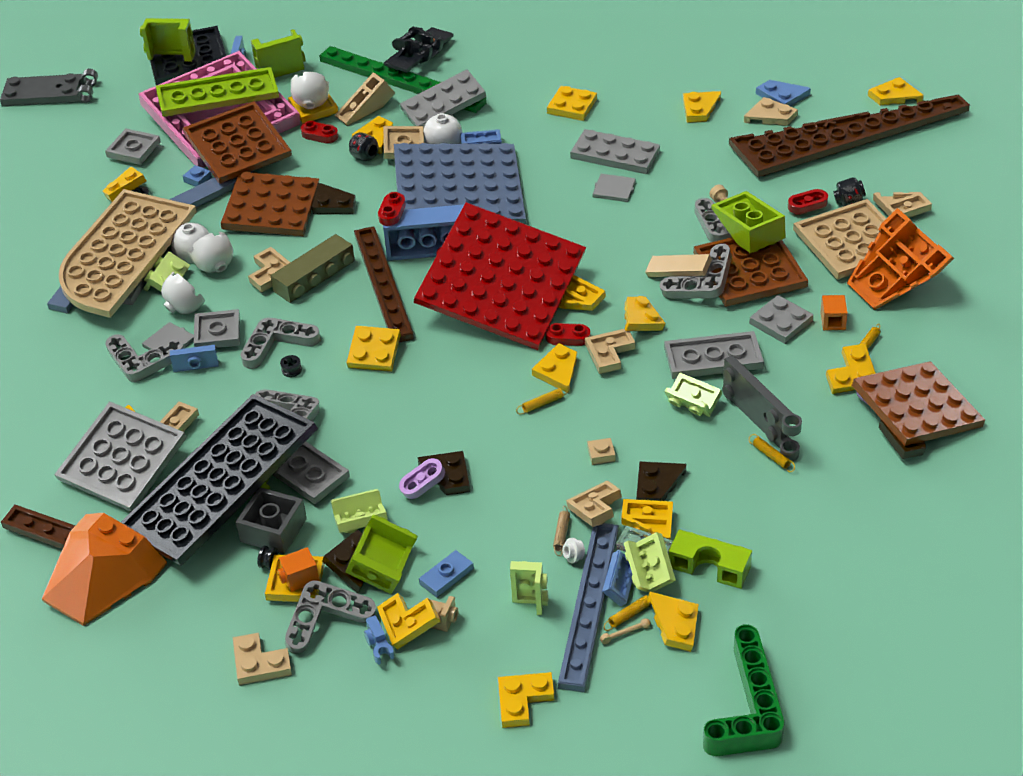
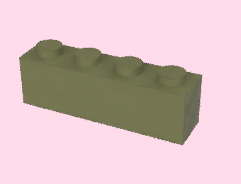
[270,234,355,303]

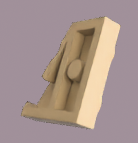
[744,97,798,126]
[873,192,932,218]

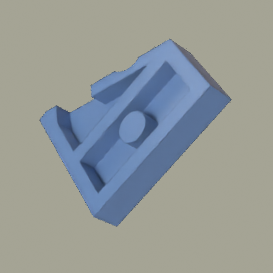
[756,80,811,107]

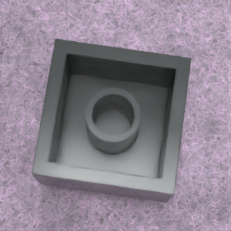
[236,487,307,555]

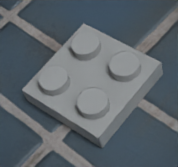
[105,128,161,165]
[749,295,814,344]
[194,309,240,348]

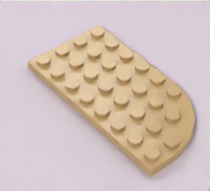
[59,189,197,318]

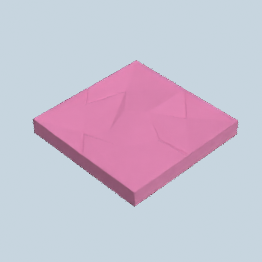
[138,51,301,168]

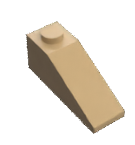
[335,72,395,126]

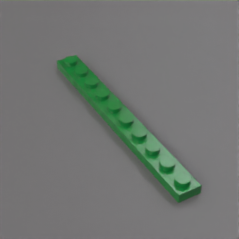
[319,46,487,113]

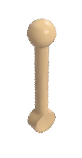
[600,618,651,644]

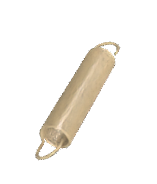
[553,505,570,556]

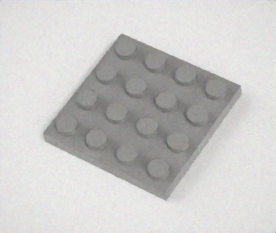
[54,401,187,512]

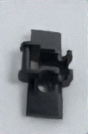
[384,27,454,73]

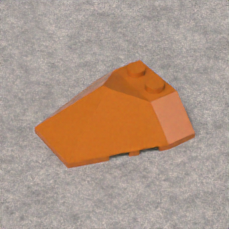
[847,208,954,310]
[42,513,167,626]

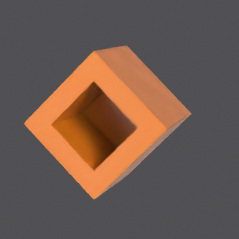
[820,295,848,330]
[277,547,320,592]

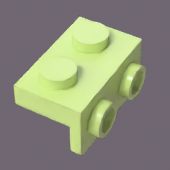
[144,251,190,291]
[664,373,722,417]
[331,489,388,533]
[624,532,676,592]
[510,561,548,615]

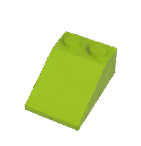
[711,191,786,253]

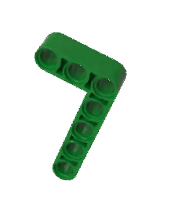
[703,624,784,756]

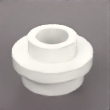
[562,538,585,563]

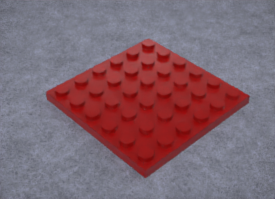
[414,202,586,350]

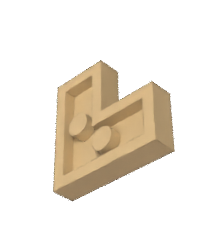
[248,247,290,292]
[585,329,635,374]
[566,480,622,527]
[233,632,292,685]

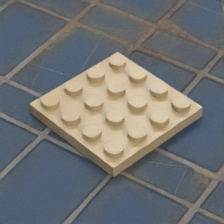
[793,199,886,280]

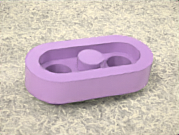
[399,459,445,499]

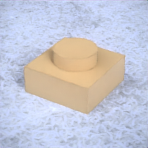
[587,438,616,465]

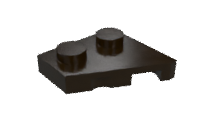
[312,183,356,214]
[636,461,686,501]

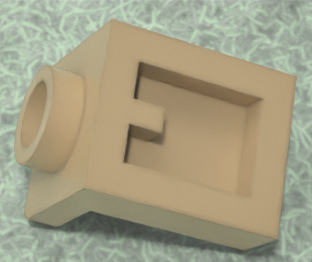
[431,596,459,632]

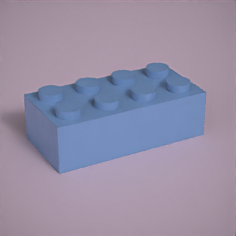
[383,204,464,261]

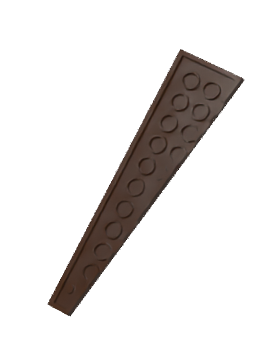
[729,94,970,177]

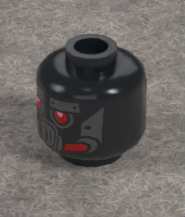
[349,132,379,161]
[833,177,866,207]

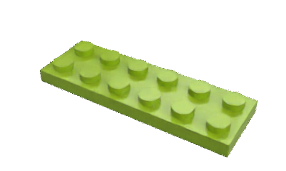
[156,67,279,117]

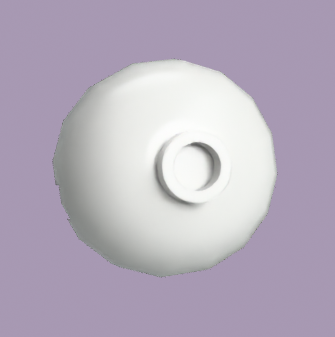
[291,72,329,109]
[423,114,463,144]
[171,223,210,263]
[189,232,233,273]
[161,272,205,314]

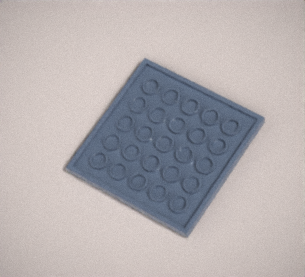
[394,143,526,224]

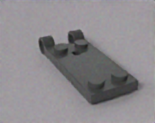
[0,68,98,106]
[722,355,802,461]

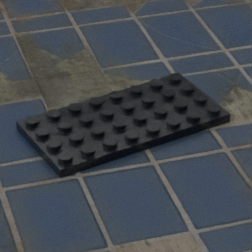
[121,394,318,566]

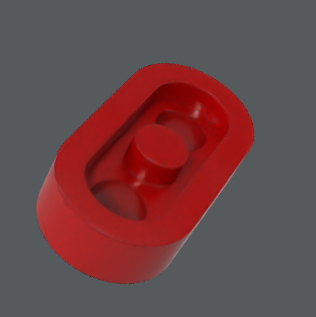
[301,121,339,143]
[788,189,828,215]
[378,192,406,226]
[546,323,591,346]

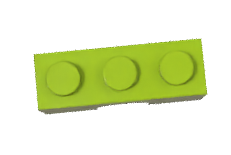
[668,529,752,589]

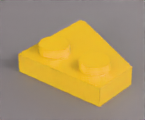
[868,77,924,105]
[683,91,721,123]
[559,275,606,311]
[624,296,666,331]

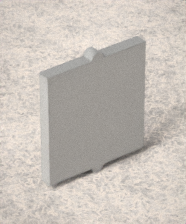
[592,174,636,202]
[142,322,194,356]

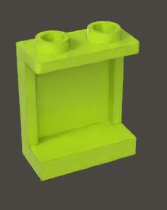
[140,18,196,61]
[251,29,306,78]
[345,514,418,594]

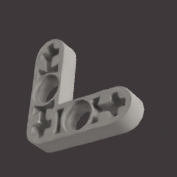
[695,198,732,242]
[660,244,732,299]
[241,318,320,369]
[105,334,185,382]
[255,390,319,421]
[285,581,376,654]

